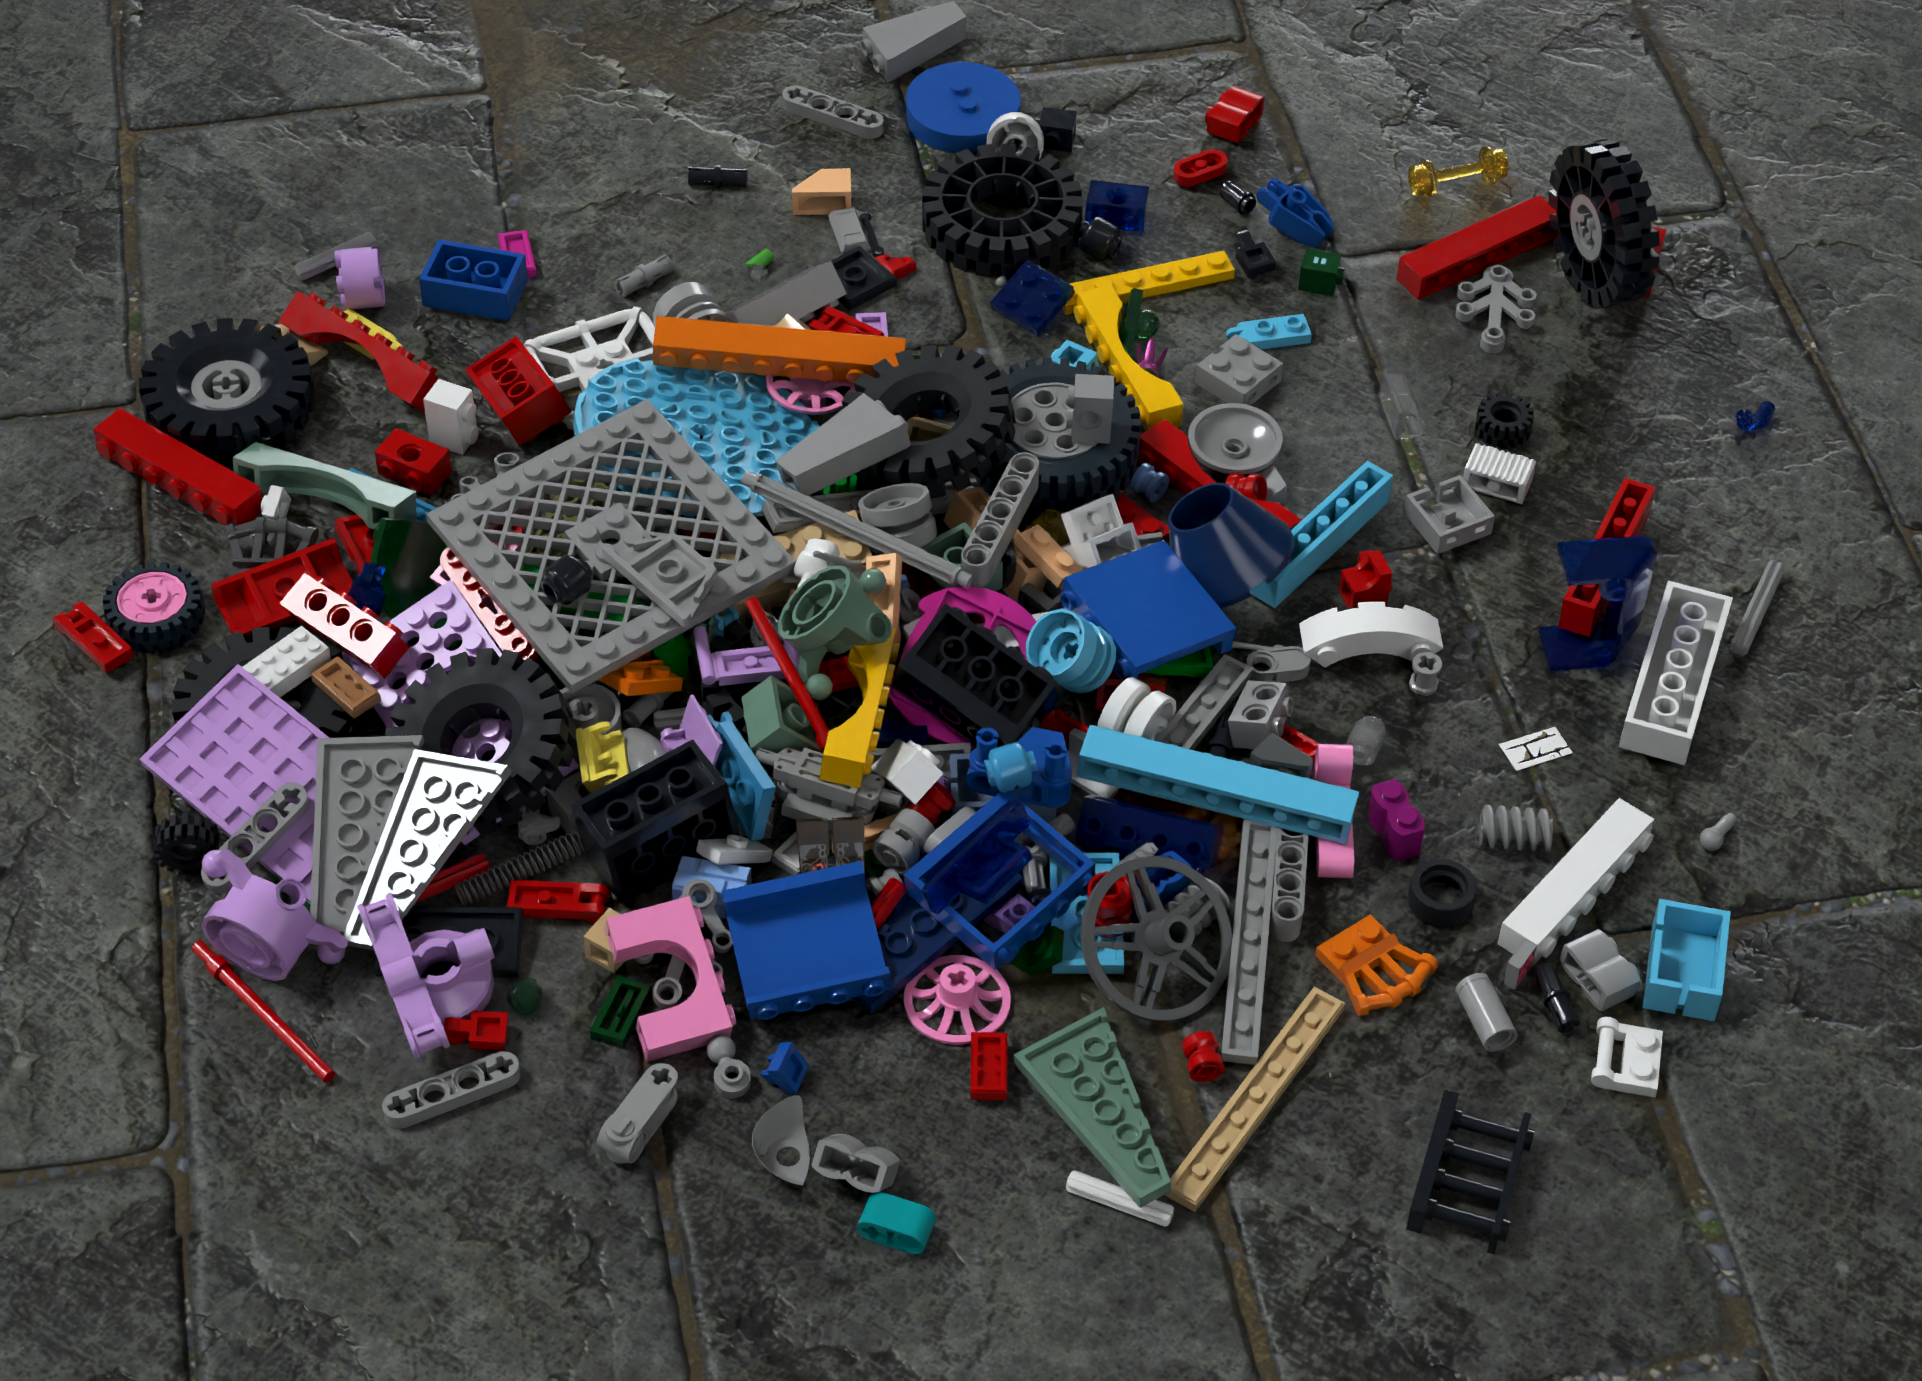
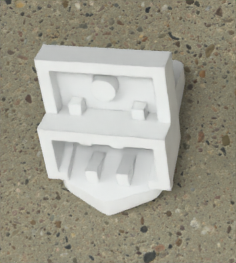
[1061,494,1141,570]

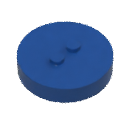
[906,62,1020,153]

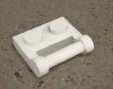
[1591,1017,1663,1098]

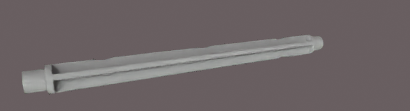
[741,471,974,589]

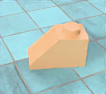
[792,168,851,215]

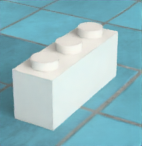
[871,738,944,804]

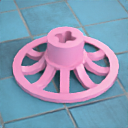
[766,375,856,415]
[904,955,1011,1045]

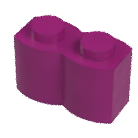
[1368,779,1425,862]

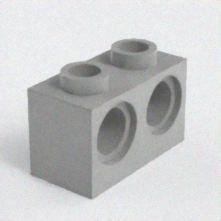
[1228,680,1293,749]

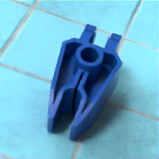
[1256,177,1334,247]

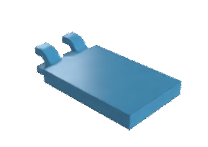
[707,712,776,841]

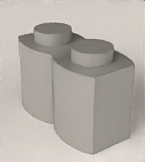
[1559,929,1641,1012]
[811,1134,901,1193]

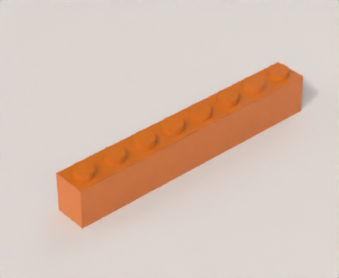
[653,316,906,384]

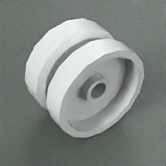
[1097,677,1176,740]

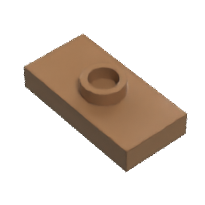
[311,656,381,719]

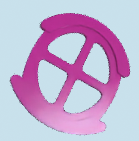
[884,586,1037,750]

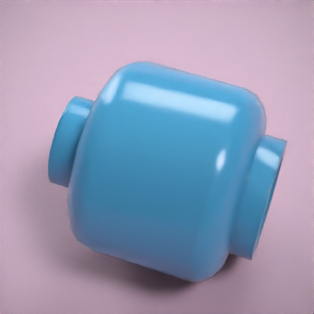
[984,742,1038,793]

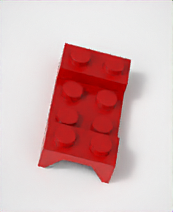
[211,538,361,643]

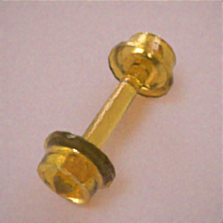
[1408,146,1509,198]

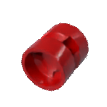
[1087,871,1133,938]

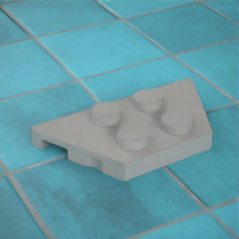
[602,532,717,628]

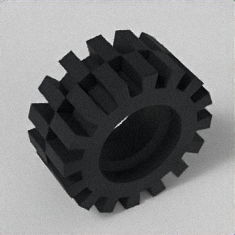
[1475,392,1534,449]
[154,813,219,874]

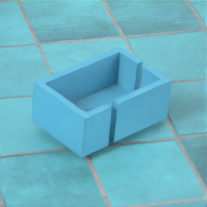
[1643,899,1731,1022]

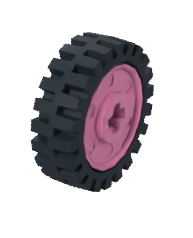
[103,562,205,653]

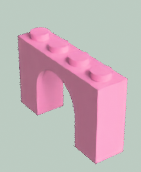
[605,896,736,1062]

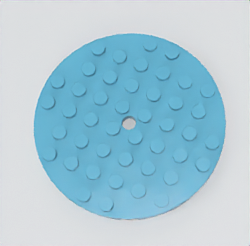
[573,358,820,518]

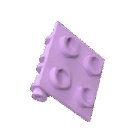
[660,695,722,767]

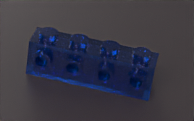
[1076,794,1225,873]

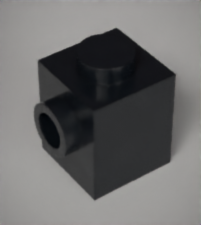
[1035,107,1077,152]

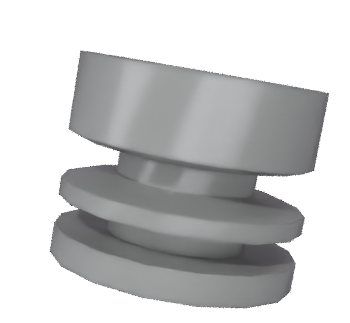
[653,282,732,326]

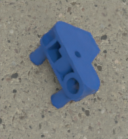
[965,727,1072,808]

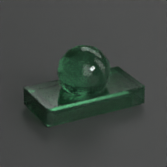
[1119,287,1160,352]

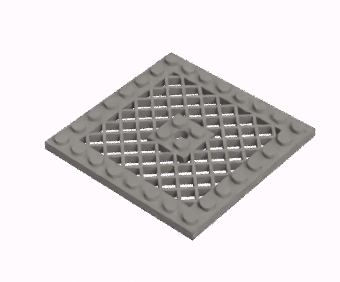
[426,399,796,694]

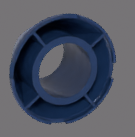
[1168,483,1294,608]

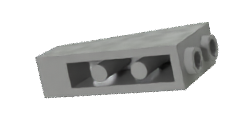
[860,1,966,82]
[775,393,911,496]

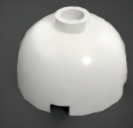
[986,112,1044,160]

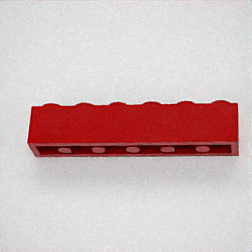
[1396,195,1559,300]
[93,408,263,527]
[1558,478,1655,637]

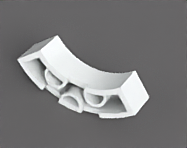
[1299,602,1443,668]

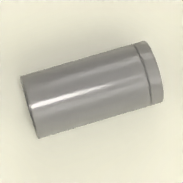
[1455,973,1518,1052]

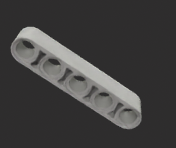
[961,452,1039,587]
[1269,827,1308,942]

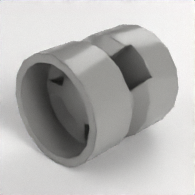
[872,808,935,875]

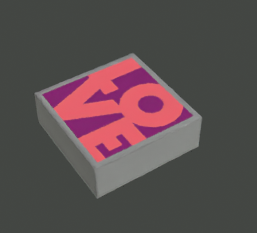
[1504,940,1537,990]

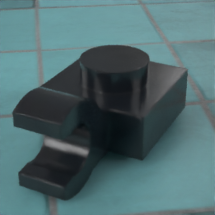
[1234,230,1276,277]

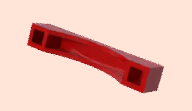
[278,291,442,413]
[1138,419,1302,530]

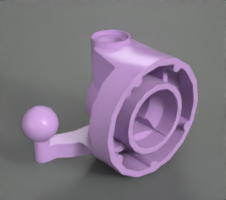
[201,849,348,981]

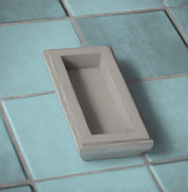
[828,207,871,255]

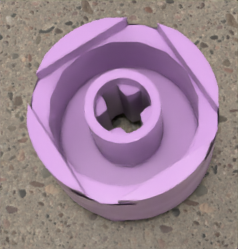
[335,246,385,310]

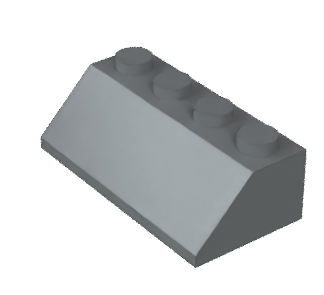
[725,261,847,326]

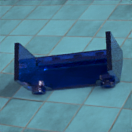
[1539,536,1657,671]

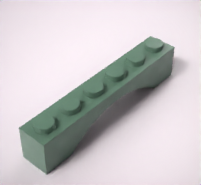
[233,442,417,529]

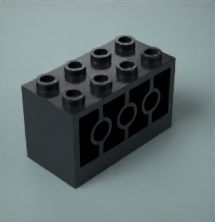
[891,603,1057,748]
[571,739,740,901]

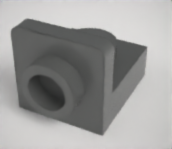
[1018,583,1065,615]

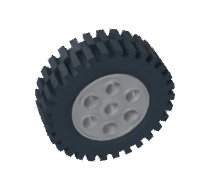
[972,357,1141,518]

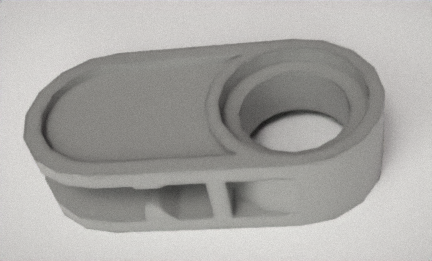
[1246,646,1311,682]

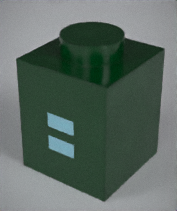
[1298,248,1345,296]

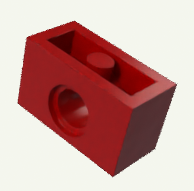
[375,428,452,495]

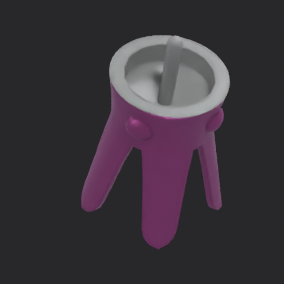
[1136,339,1168,378]

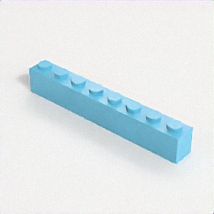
[1077,725,1359,844]

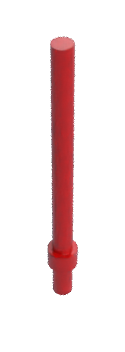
[745,597,832,752]
[192,940,335,1083]

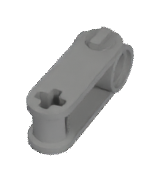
[596,1063,678,1164]

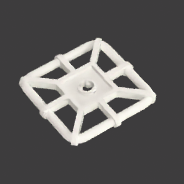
[524,306,655,430]

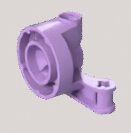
[357,893,495,1060]

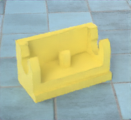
[576,722,630,793]

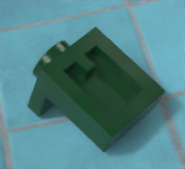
[1009,926,1064,976]

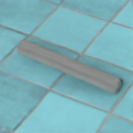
[1730,560,1785,656]

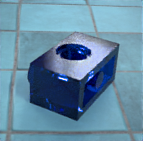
[1085,180,1149,232]

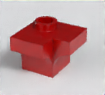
[1339,550,1392,609]

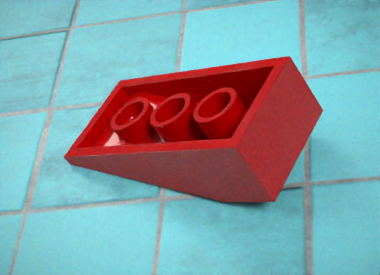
[465,336,571,447]

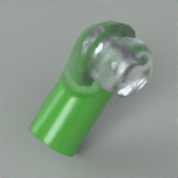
[745,249,774,284]

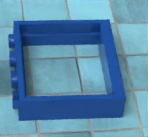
[904,791,1096,970]

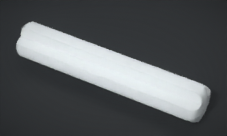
[1066,1171,1174,1227]

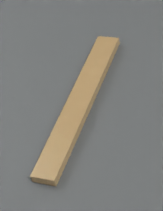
[1165,987,1345,1212]

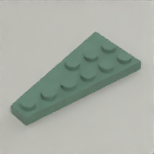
[1014,1007,1171,1208]

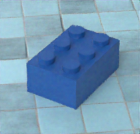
[419,239,528,321]

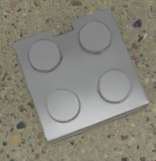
[1195,334,1283,406]
[1403,475,1495,554]

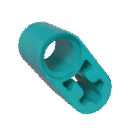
[856,1192,937,1255]

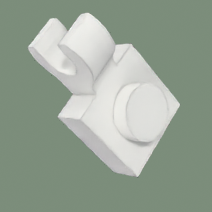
[250,485,291,546]

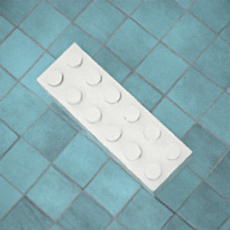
[1619,581,1733,765]

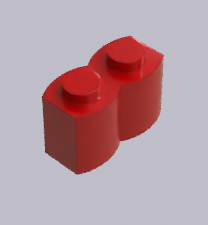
[1205,86,1265,143]

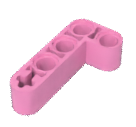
[1313,744,1354,878]

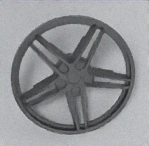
[1081,856,1232,1021]

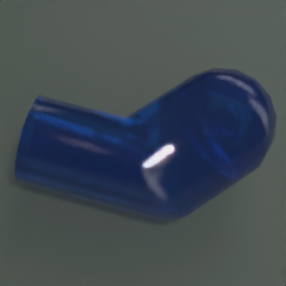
[1735,401,1775,431]

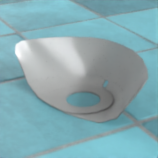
[752,1095,810,1186]

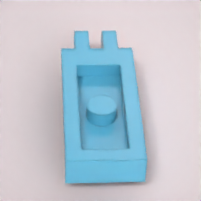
[1226,314,1312,350]

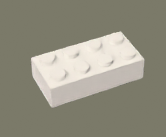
[243,626,331,697]

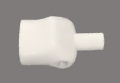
[794,539,840,590]

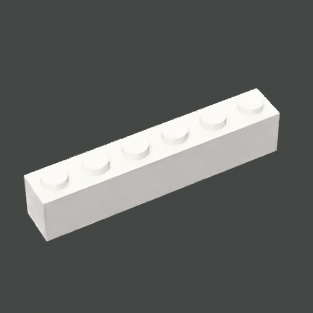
[1498,798,1654,966]

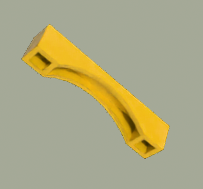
[1074,284,1184,431]
[819,628,900,788]

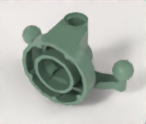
[778,565,892,701]

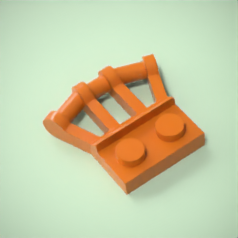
[598,651,683,696]
[1315,914,1439,1016]

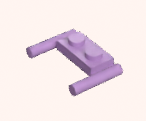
[693,626,800,686]

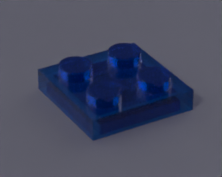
[990,260,1075,336]

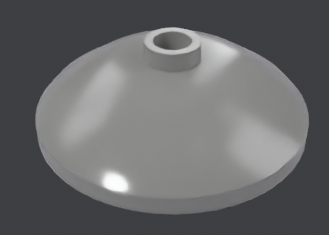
[1188,403,1283,475]

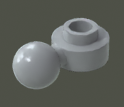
[707,1035,751,1099]

